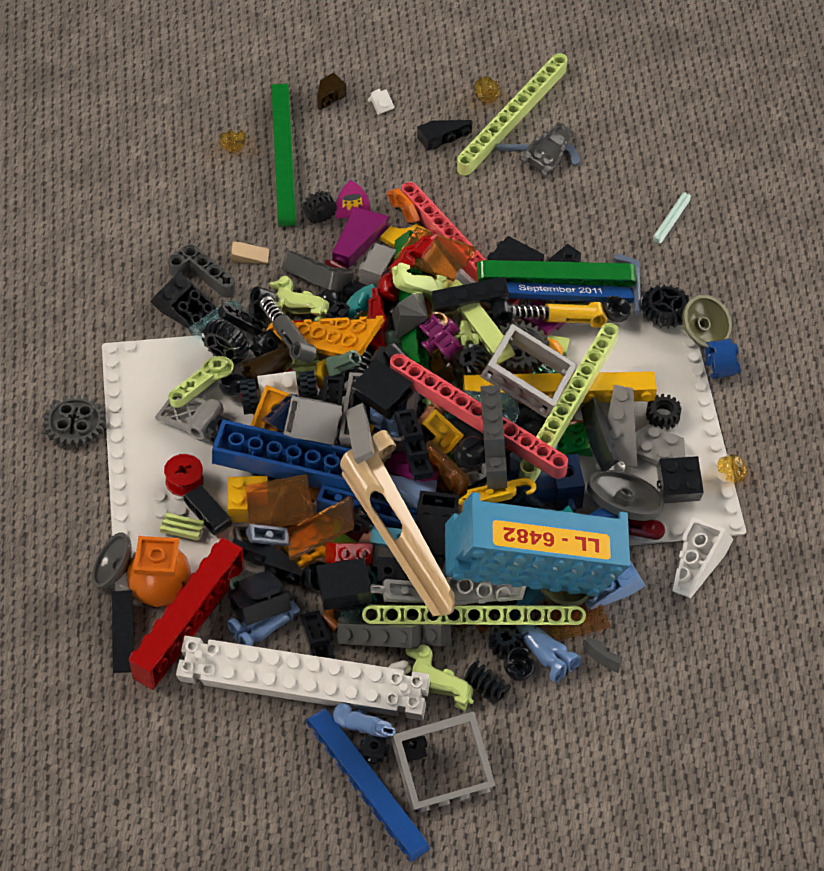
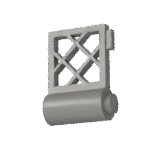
[155,396,224,440]

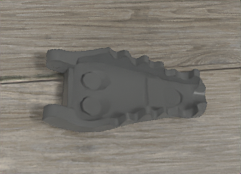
[521,121,574,177]

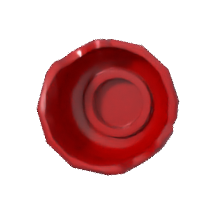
[378,273,398,302]

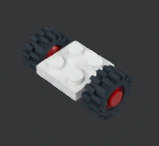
[240,370,318,415]

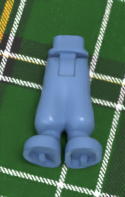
[227,600,300,646]
[515,625,582,683]
[333,703,395,737]

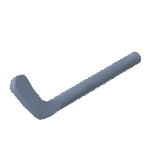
[497,144,580,166]
[613,254,641,316]

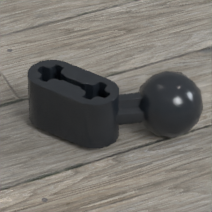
[320,289,350,319]

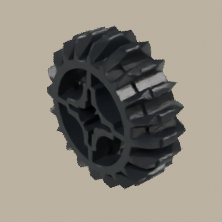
[641,284,689,329]
[201,318,250,364]

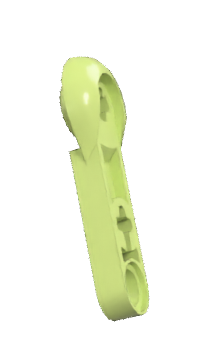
[168,356,234,408]

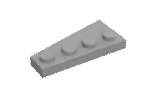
[607,385,637,468]

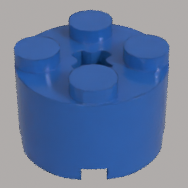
[705,339,741,379]

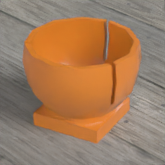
[126,536,191,607]

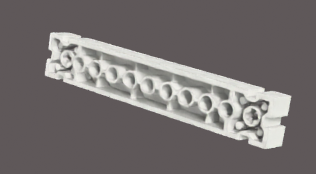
[176,636,431,720]

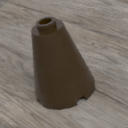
[239,347,293,394]

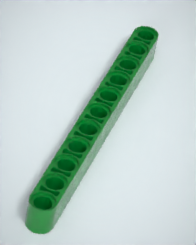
[271,83,296,227]
[395,230,430,371]

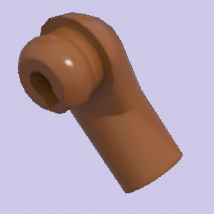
[322,609,339,633]

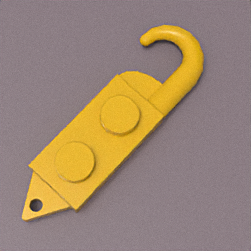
[459,478,537,505]

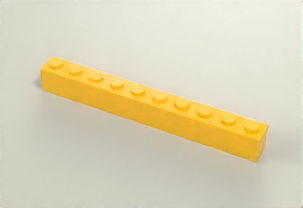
[463,371,657,405]

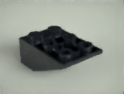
[150,272,218,333]
[416,490,460,557]

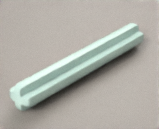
[653,192,691,244]

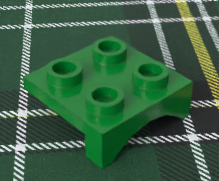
[556,422,594,457]

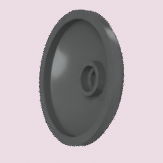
[92,532,132,589]

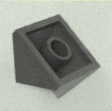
[391,293,429,338]

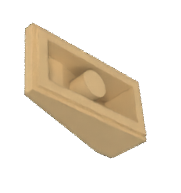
[231,242,269,264]

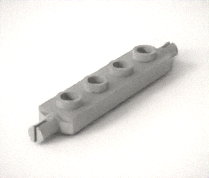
[370,579,456,605]

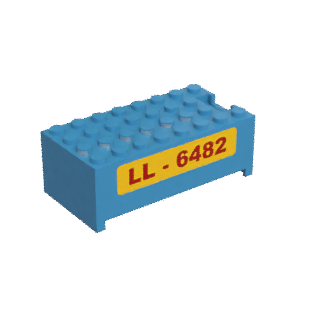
[445,492,630,597]

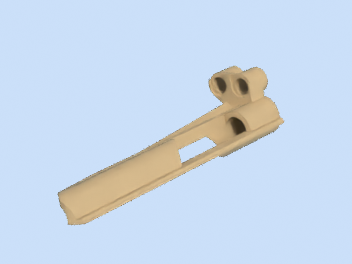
[340,430,455,616]

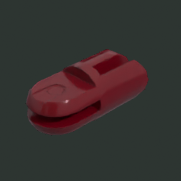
[628,519,665,540]

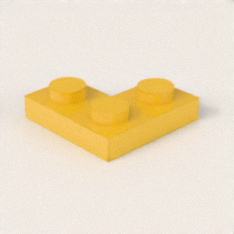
[421,409,464,465]

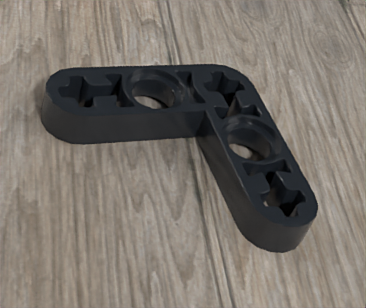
[218,303,268,336]

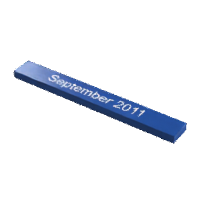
[507,282,634,303]

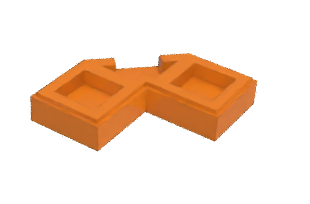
[386,188,420,223]

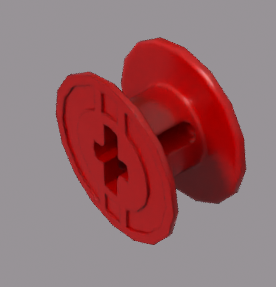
[164,454,204,496]

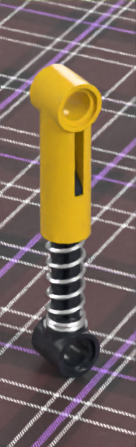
[490,298,608,328]

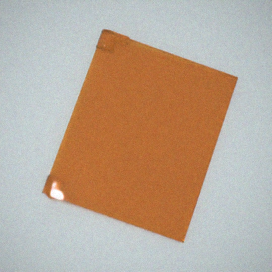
[394,227,477,282]
[288,496,354,561]

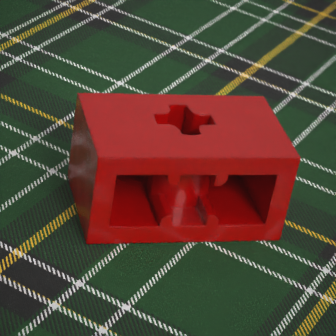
[325,542,373,564]

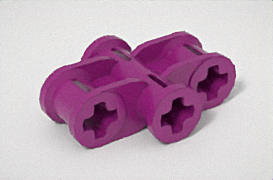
[419,314,463,360]

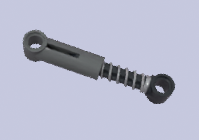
[250,286,316,363]

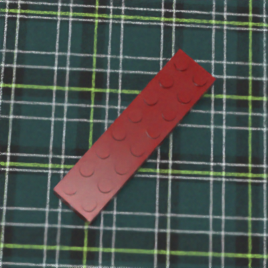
[129,537,245,690]

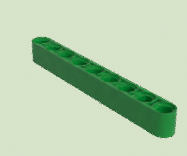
[476,260,637,287]

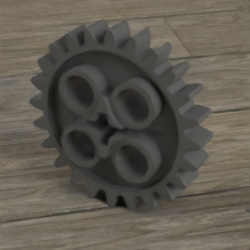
[488,321,549,374]
[43,395,106,449]

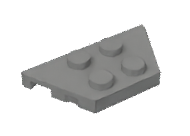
[636,424,686,465]

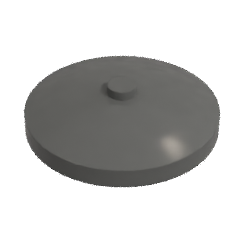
[587,470,664,521]

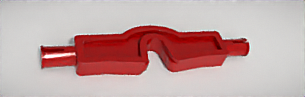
[385,231,438,281]
[368,287,388,352]

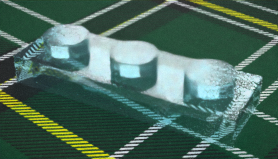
[188,300,241,336]

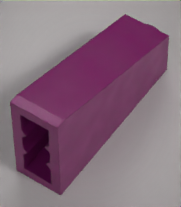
[332,207,388,268]

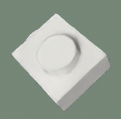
[368,89,395,115]

